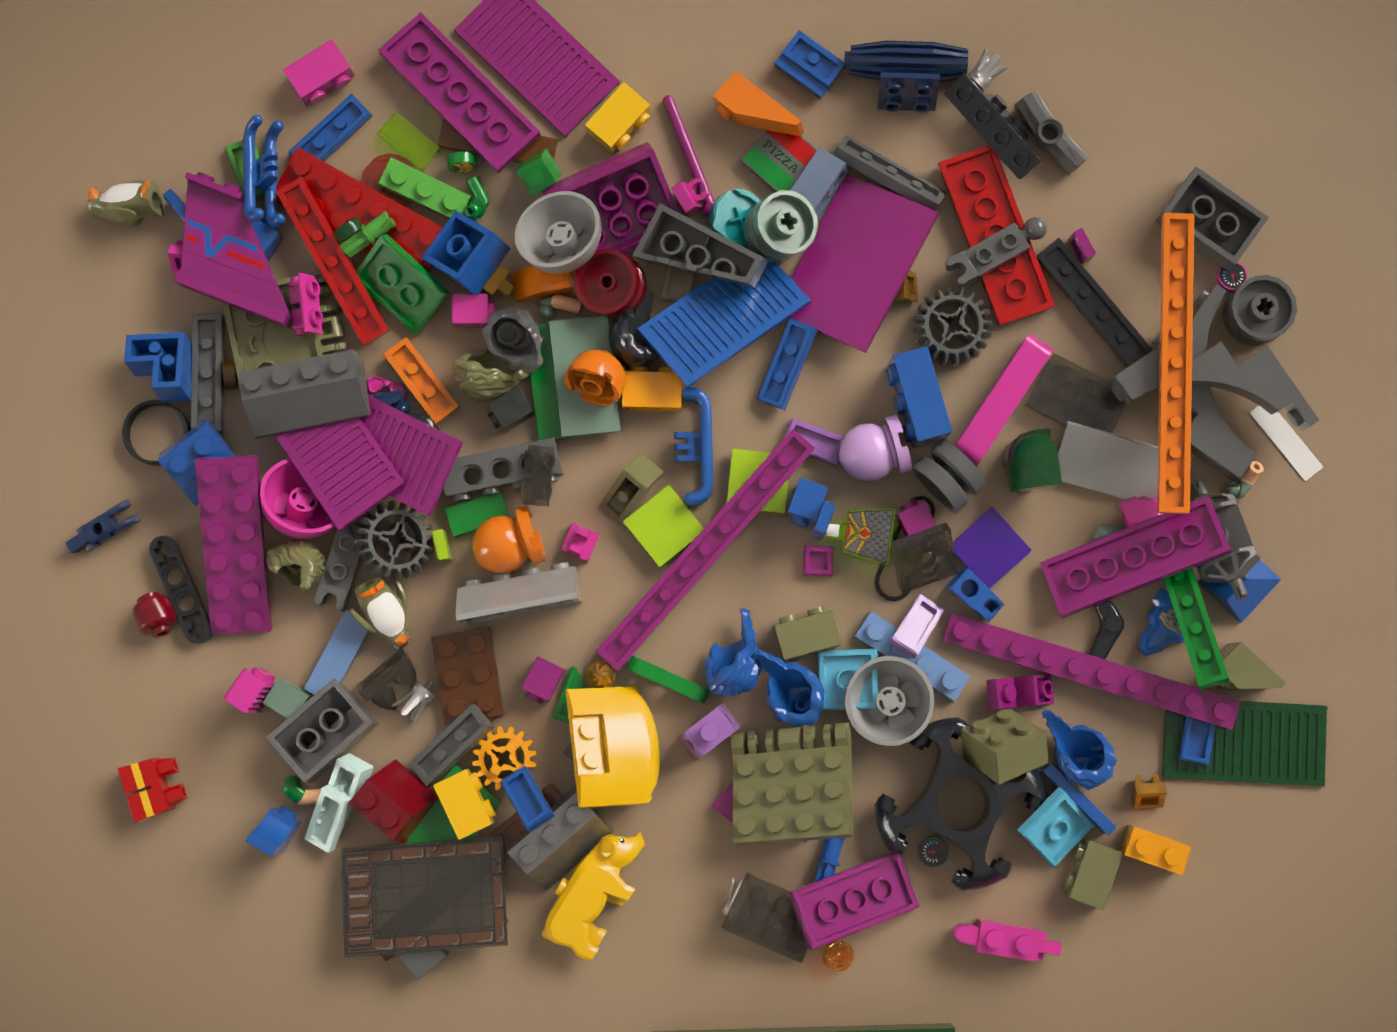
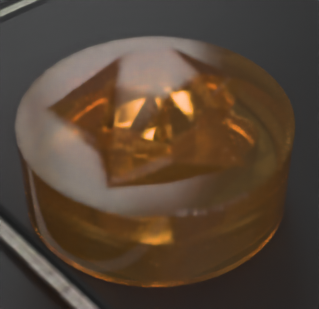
[822,940,854,971]

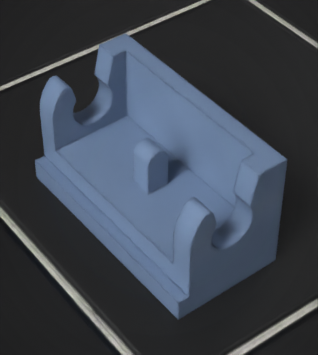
[790,147,849,220]

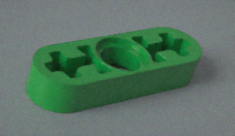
[626,655,710,704]

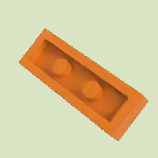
[383,337,460,425]

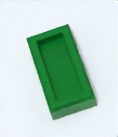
[445,491,509,538]

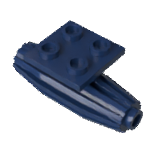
[844,40,968,112]

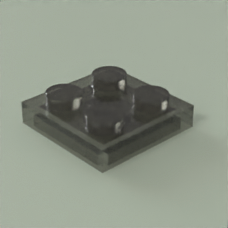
[891,523,957,593]

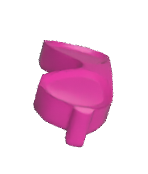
[367,376,408,396]

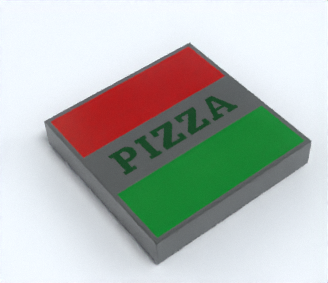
[740,130,817,192]

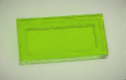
[377,111,441,172]

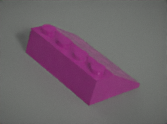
[542,142,679,254]

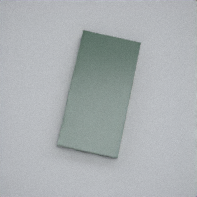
[548,316,621,438]

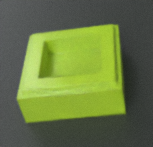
[431,529,452,562]

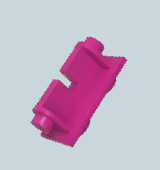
[288,273,323,336]

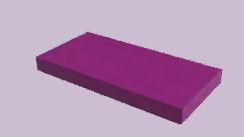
[789,852,919,950]

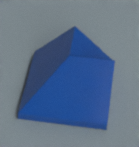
[1197,560,1281,623]

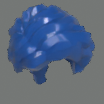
[705,608,761,697]
[754,649,824,727]
[1042,710,1117,790]

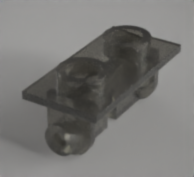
[520,445,555,507]

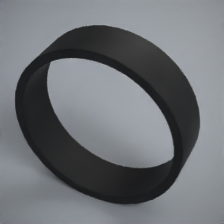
[122,400,191,466]

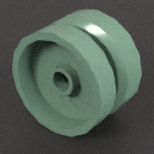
[743,190,818,262]

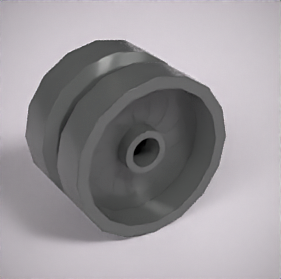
[1222,275,1297,346]
[912,438,987,513]

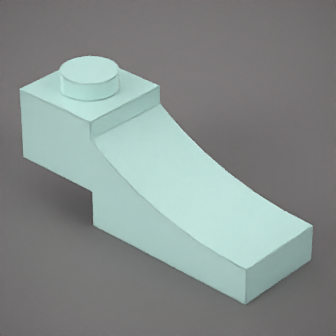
[304,753,374,853]

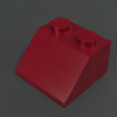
[349,759,439,844]

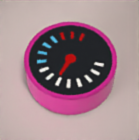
[1216,262,1248,292]

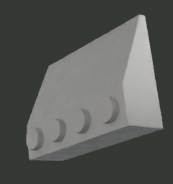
[455,562,582,625]

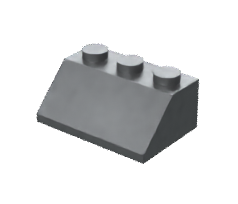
[266,678,379,783]
[507,787,614,891]

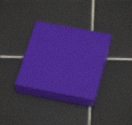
[948,507,1032,589]

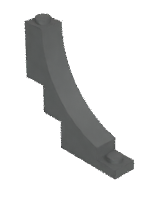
[1110,342,1319,430]

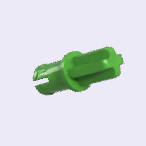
[340,210,396,257]

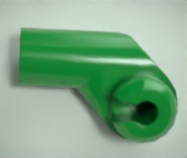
[465,176,490,220]

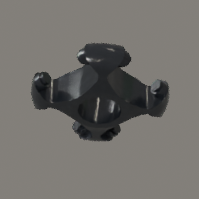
[874,717,1047,891]

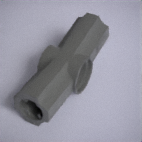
[1014,91,1088,175]

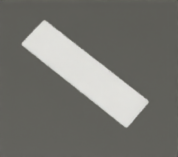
[1250,406,1323,481]

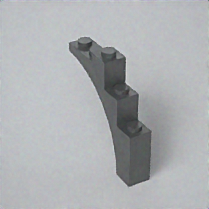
[1152,284,1257,481]

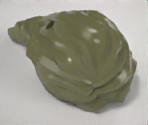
[453,348,543,402]
[266,539,326,592]

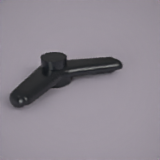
[1089,599,1124,659]

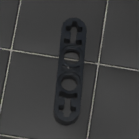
[149,536,213,644]

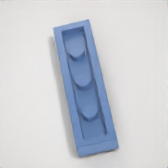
[855,611,971,702]

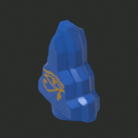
[1137,587,1184,656]

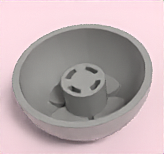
[515,191,602,274]
[845,656,935,746]

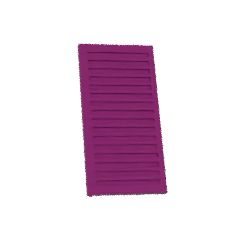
[454,0,620,137]
[361,395,463,516]
[275,418,406,531]

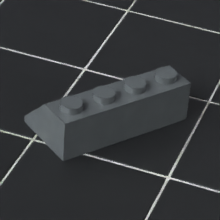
[239,349,371,439]

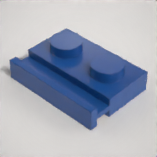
[774,30,844,100]

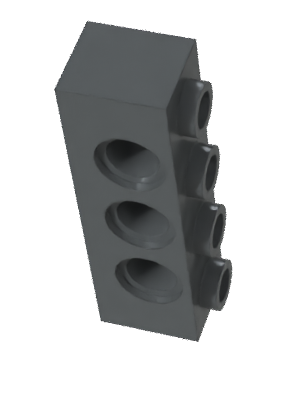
[444,437,564,503]

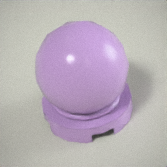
[839,415,912,482]

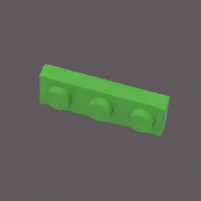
[378,157,471,220]

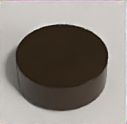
[222,360,238,390]

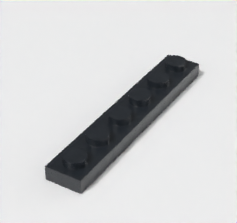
[1037,238,1153,368]

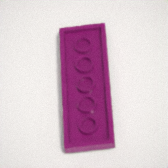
[378,12,541,174]
[195,455,272,634]
[1040,496,1232,619]

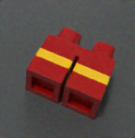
[117,757,188,823]

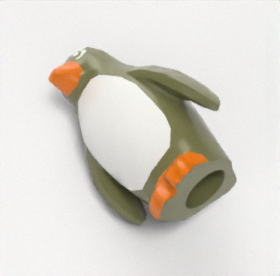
[87,180,164,226]
[350,577,410,650]

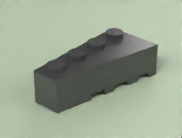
[632,203,769,288]

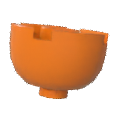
[564,350,625,407]

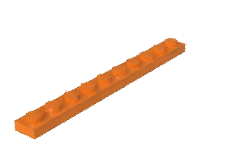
[1157,213,1194,514]

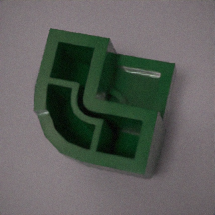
[1002,428,1062,494]

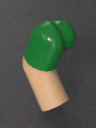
[282,776,321,805]

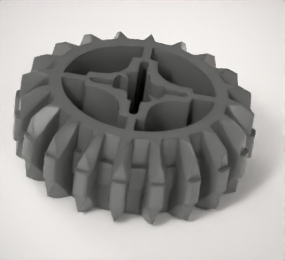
[913,287,993,366]
[354,500,434,581]

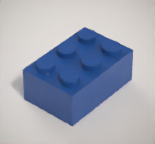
[885,346,953,448]

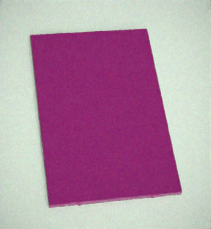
[790,174,939,353]

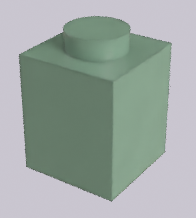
[263,677,313,718]

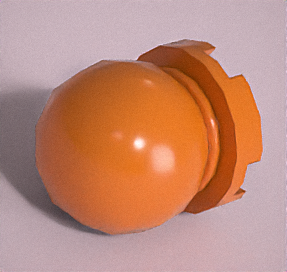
[472,505,546,574]

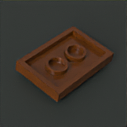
[431,627,504,725]

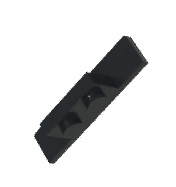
[944,73,1042,179]

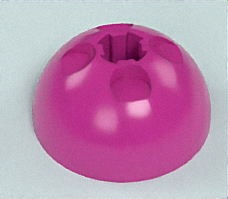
[260,458,336,539]

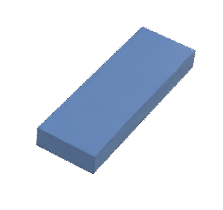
[304,610,369,695]

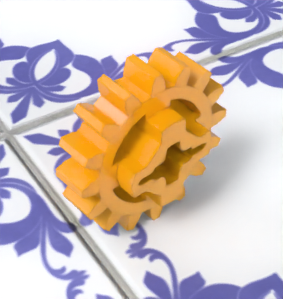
[472,726,537,791]

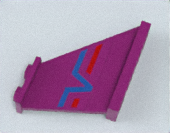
[173,172,292,329]

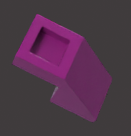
[986,674,1054,710]

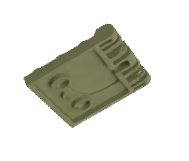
[223,271,347,392]
[731,722,853,846]

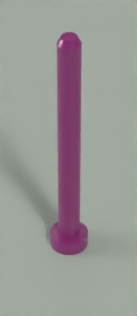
[663,95,715,217]

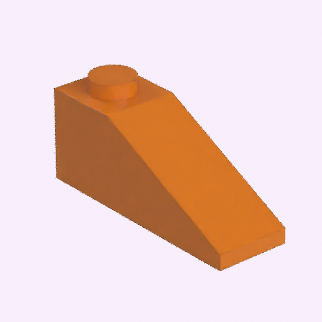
[713,71,804,137]

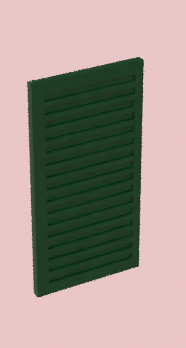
[1163,701,1328,786]

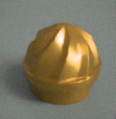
[586,660,616,688]

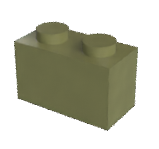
[774,606,842,661]
[1063,839,1123,910]

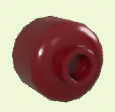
[133,592,177,638]

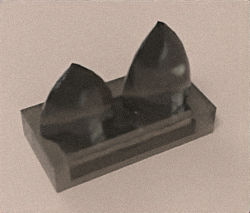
[356,648,417,710]

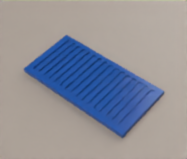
[637,250,811,388]

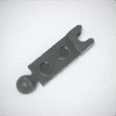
[945,217,1047,289]
[314,512,369,612]

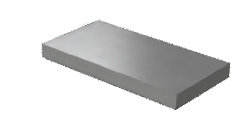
[1057,421,1158,499]

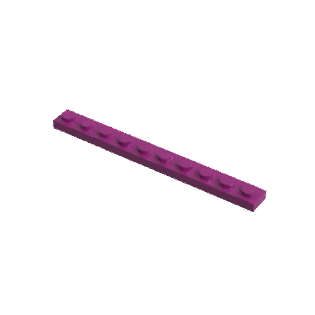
[596,429,815,671]
[943,613,1241,730]

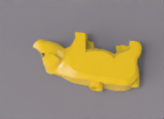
[542,831,645,961]

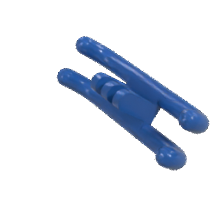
[243,114,285,228]
[674,387,713,507]

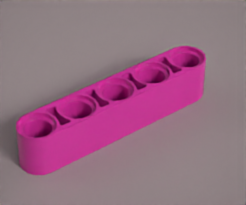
[955,333,1054,467]

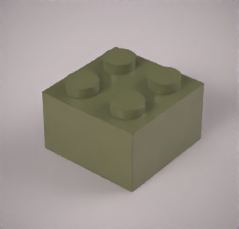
[961,708,1048,784]

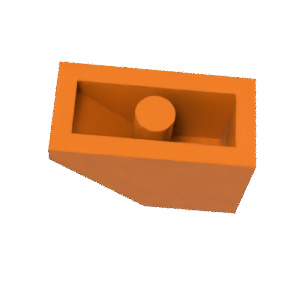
[511,265,573,303]

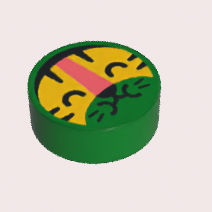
[447,152,477,173]

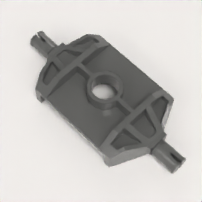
[1191,479,1261,600]

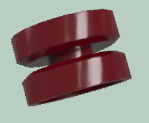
[574,248,647,318]

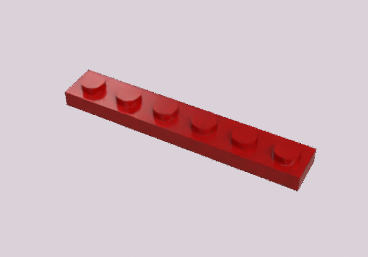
[276,177,390,346]

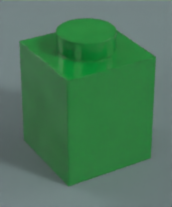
[516,148,562,196]

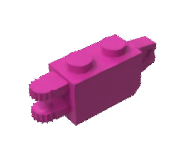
[952,918,1062,962]

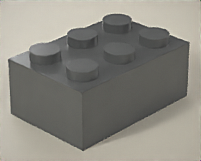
[1156,166,1269,271]

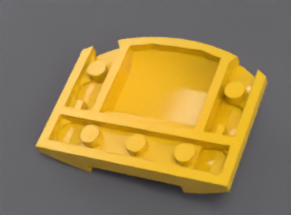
[566,686,660,808]

